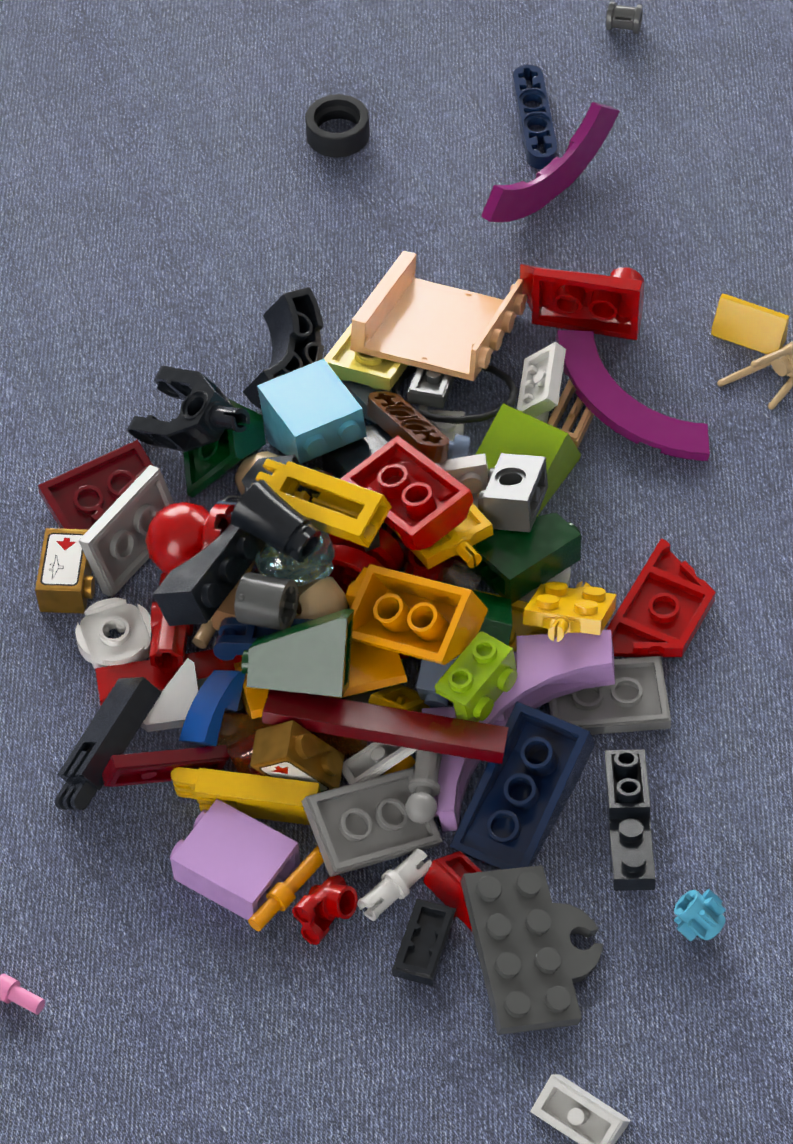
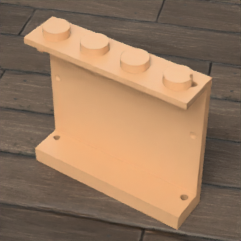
[350,251,527,381]

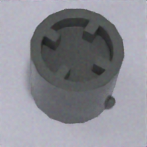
[234,572,299,630]

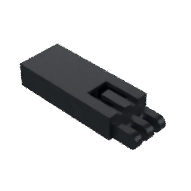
[55,677,162,810]

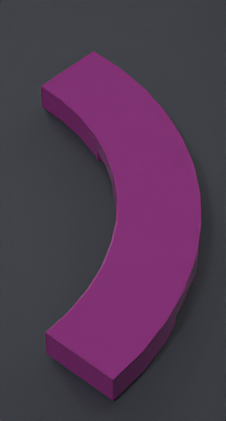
[481,102,620,223]
[556,330,710,461]

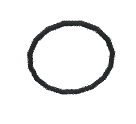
[392,365,518,424]

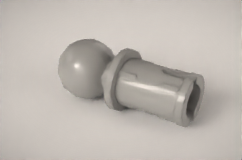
[405,750,442,824]

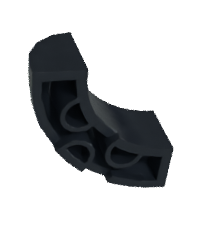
[243,287,324,409]

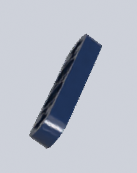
[513,64,557,169]

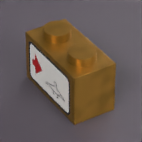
[35,528,95,614]
[250,720,344,792]

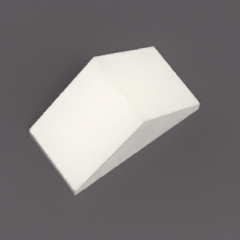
[141,658,198,732]

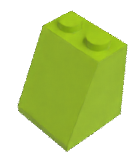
[475,403,581,516]

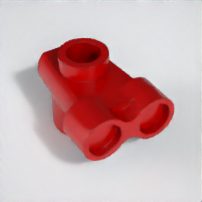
[292,875,358,945]

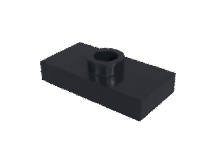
[392,898,457,987]

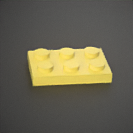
[324,323,408,391]

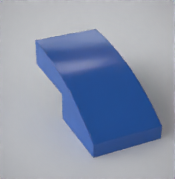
[179,670,246,746]

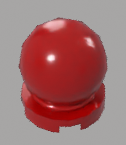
[145,502,235,574]

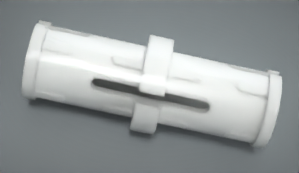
[357,848,432,921]

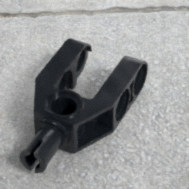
[127,366,250,452]

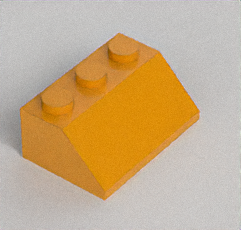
[350,564,488,665]

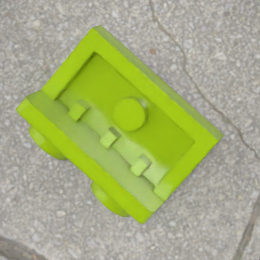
[434,632,518,722]

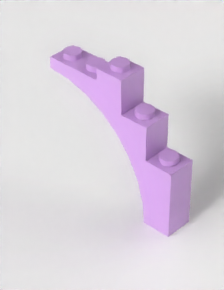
[422,630,615,832]

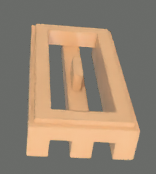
[547,379,594,448]

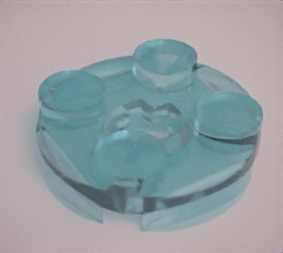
[255,530,335,587]

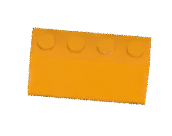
[234,641,407,719]

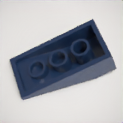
[450,701,596,870]

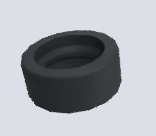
[305,94,370,158]

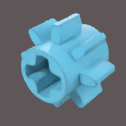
[674,889,726,941]

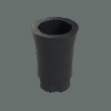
[231,480,322,563]

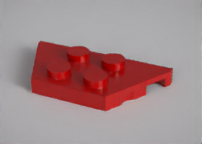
[606,538,716,657]

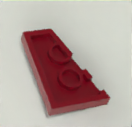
[38,439,154,530]

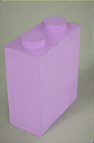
[170,799,300,920]

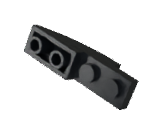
[605,749,656,891]

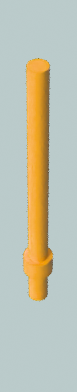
[248,755,415,931]

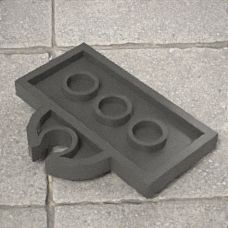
[460,865,603,1035]

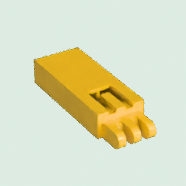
[255,459,392,548]
[171,767,321,825]

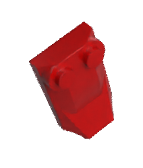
[520,264,645,340]
[340,435,474,550]

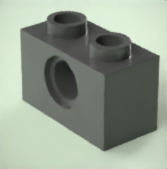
[478,453,548,532]

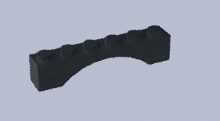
[153,455,300,626]

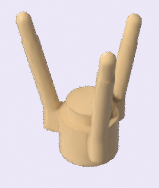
[717,341,793,410]

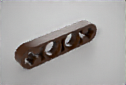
[367,391,450,463]

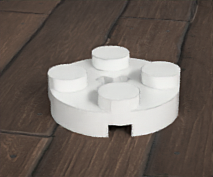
[75,598,152,669]

